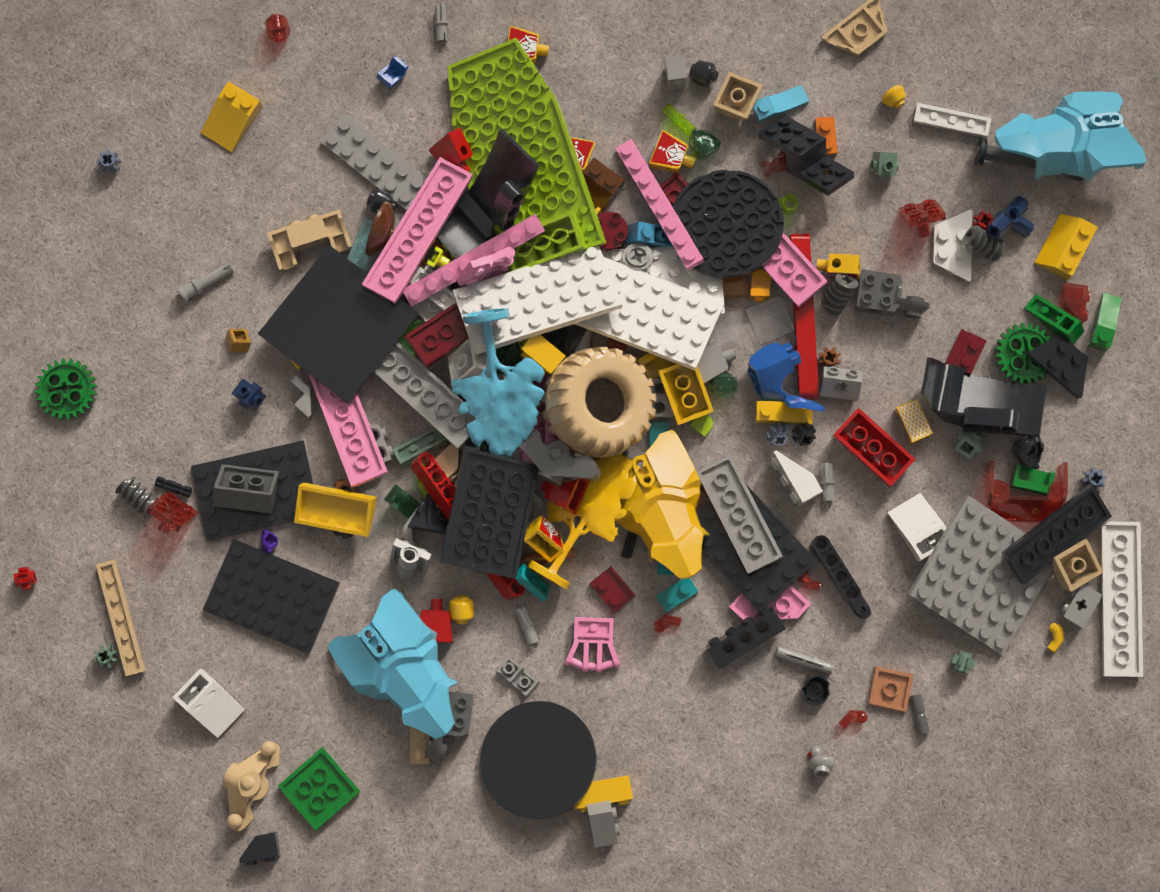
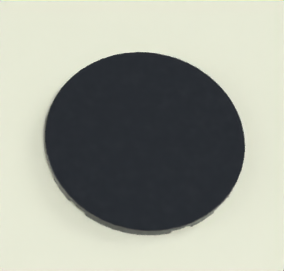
[672,169,784,279]
[480,701,597,820]

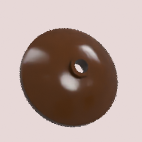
[365,201,395,256]

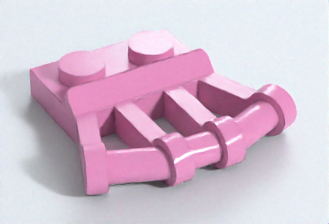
[457,247,515,286]
[564,617,620,673]

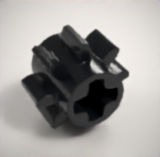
[792,422,816,446]

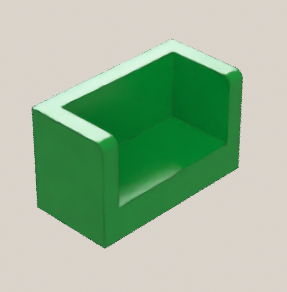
[1010,463,1055,496]

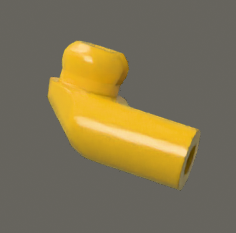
[1047,623,1064,653]

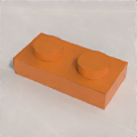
[815,116,838,155]

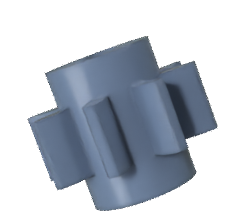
[96,149,122,174]
[765,422,790,446]
[1082,467,1107,491]

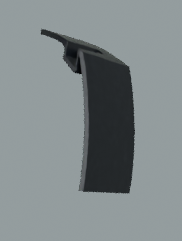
[436,129,540,259]
[921,357,1047,437]

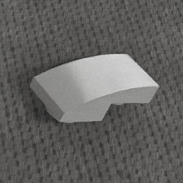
[497,656,540,697]

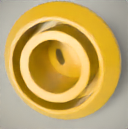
[882,85,906,109]

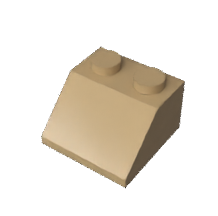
[713,72,763,120]
[1053,539,1103,592]

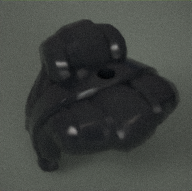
[1012,437,1044,470]

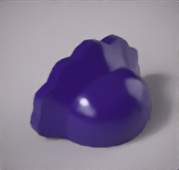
[260,530,278,554]

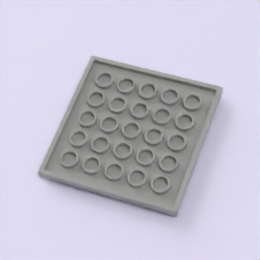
[907,495,1053,655]

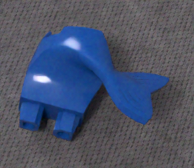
[747,342,825,412]

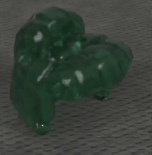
[689,129,721,161]

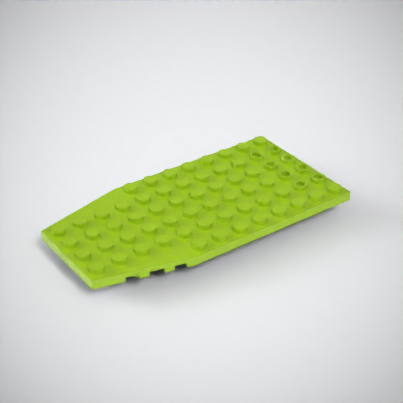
[447,38,606,275]

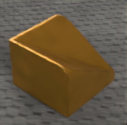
[226,329,251,352]

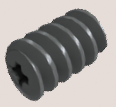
[962,225,1005,262]
[822,274,858,316]
[115,477,158,518]

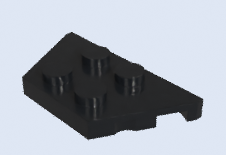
[540,324,588,361]
[1025,334,1088,399]
[408,493,448,534]

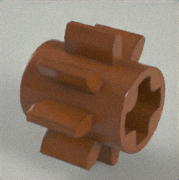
[818,347,841,367]

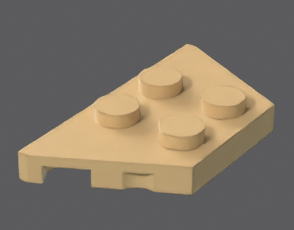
[821,0,888,57]

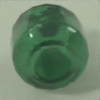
[709,373,738,398]

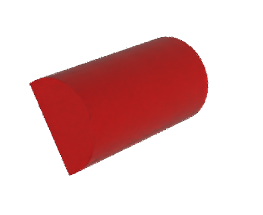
[832,408,916,488]

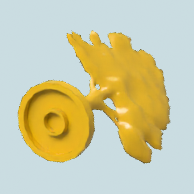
[528,452,637,590]

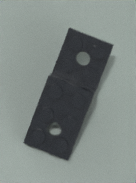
[759,115,854,196]

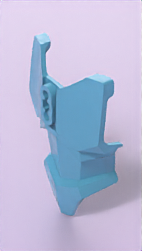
[995,92,1146,181]
[328,589,458,739]

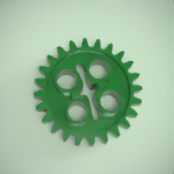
[994,322,1051,384]
[34,358,98,420]

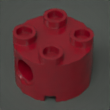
[597,212,628,252]

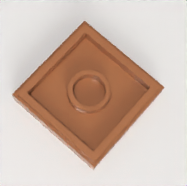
[867,666,914,713]

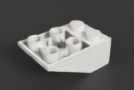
[770,451,823,506]
[887,493,946,562]
[173,669,245,738]

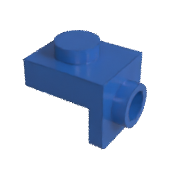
[376,56,408,89]

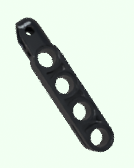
[811,535,871,620]

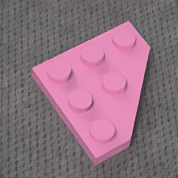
[729,586,811,620]

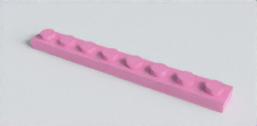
[615,139,704,271]
[403,214,545,307]

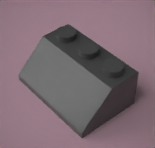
[214,464,279,513]

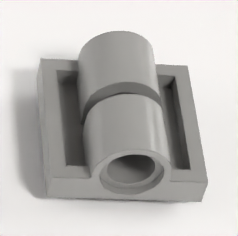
[389,538,432,580]

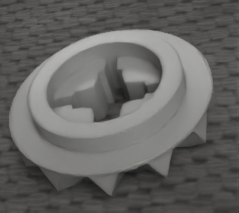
[623,243,653,271]

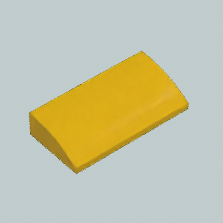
[294,483,377,537]

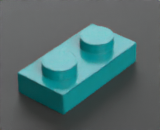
[516,563,550,602]
[656,578,699,612]

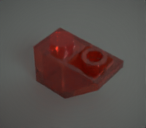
[1060,283,1090,324]

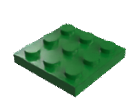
[278,747,361,831]

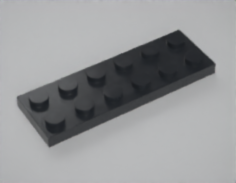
[1001,484,1112,585]

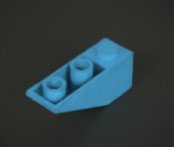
[626,222,673,247]

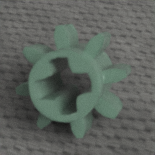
[94,645,118,668]
[950,651,976,674]

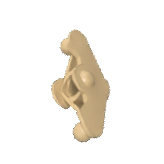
[222,741,281,832]

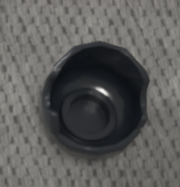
[801,675,830,706]

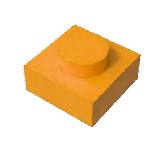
[750,270,771,289]
[749,288,770,303]

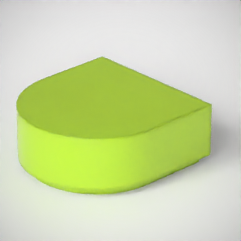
[690,415,713,438]

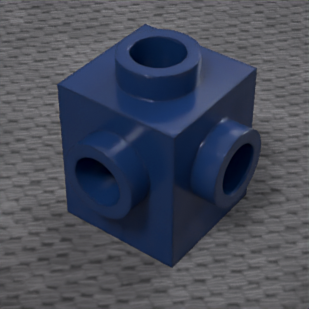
[231,378,267,411]

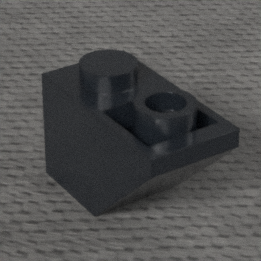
[239,832,281,866]

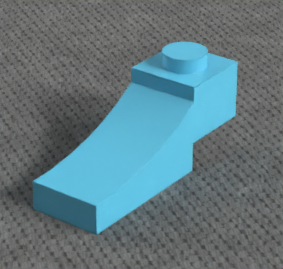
[752,85,809,124]

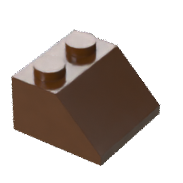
[583,158,624,213]

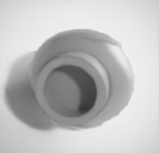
[807,746,834,778]

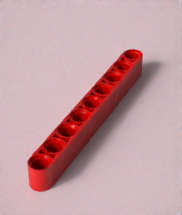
[789,233,819,400]
[411,453,525,601]

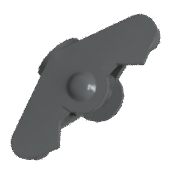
[519,431,601,487]

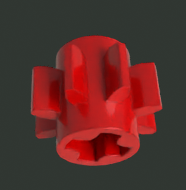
[972,210,994,231]
[14,567,37,591]

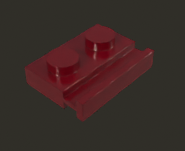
[945,329,987,375]
[589,566,636,613]

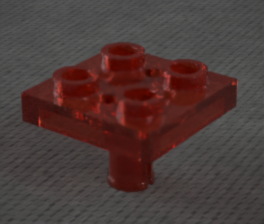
[899,199,946,237]
[146,492,199,533]

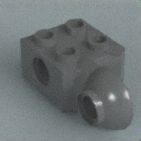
[855,269,930,319]
[426,691,474,767]

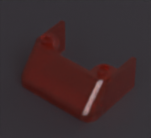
[985,461,1068,523]

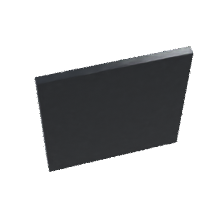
[258,245,420,404]

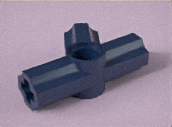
[986,195,1034,239]

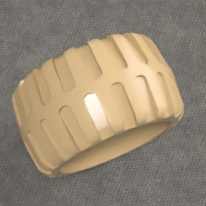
[541,347,656,458]

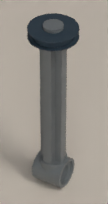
[975,137,1085,181]

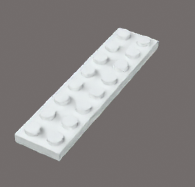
[1100,521,1143,677]

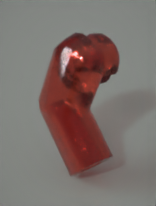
[798,571,821,591]
[654,614,682,633]

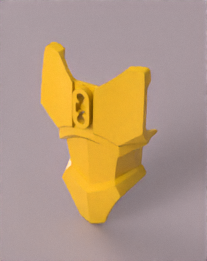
[614,430,709,579]

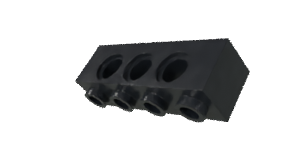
[706,606,786,669]

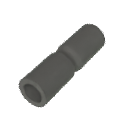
[910,694,930,735]

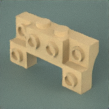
[267,209,353,272]

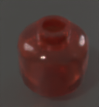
[265,13,291,43]

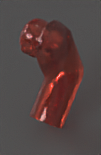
[838,710,868,729]

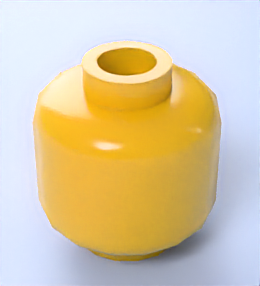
[449,595,474,624]

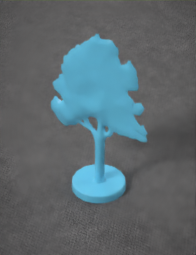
[451,308,545,457]

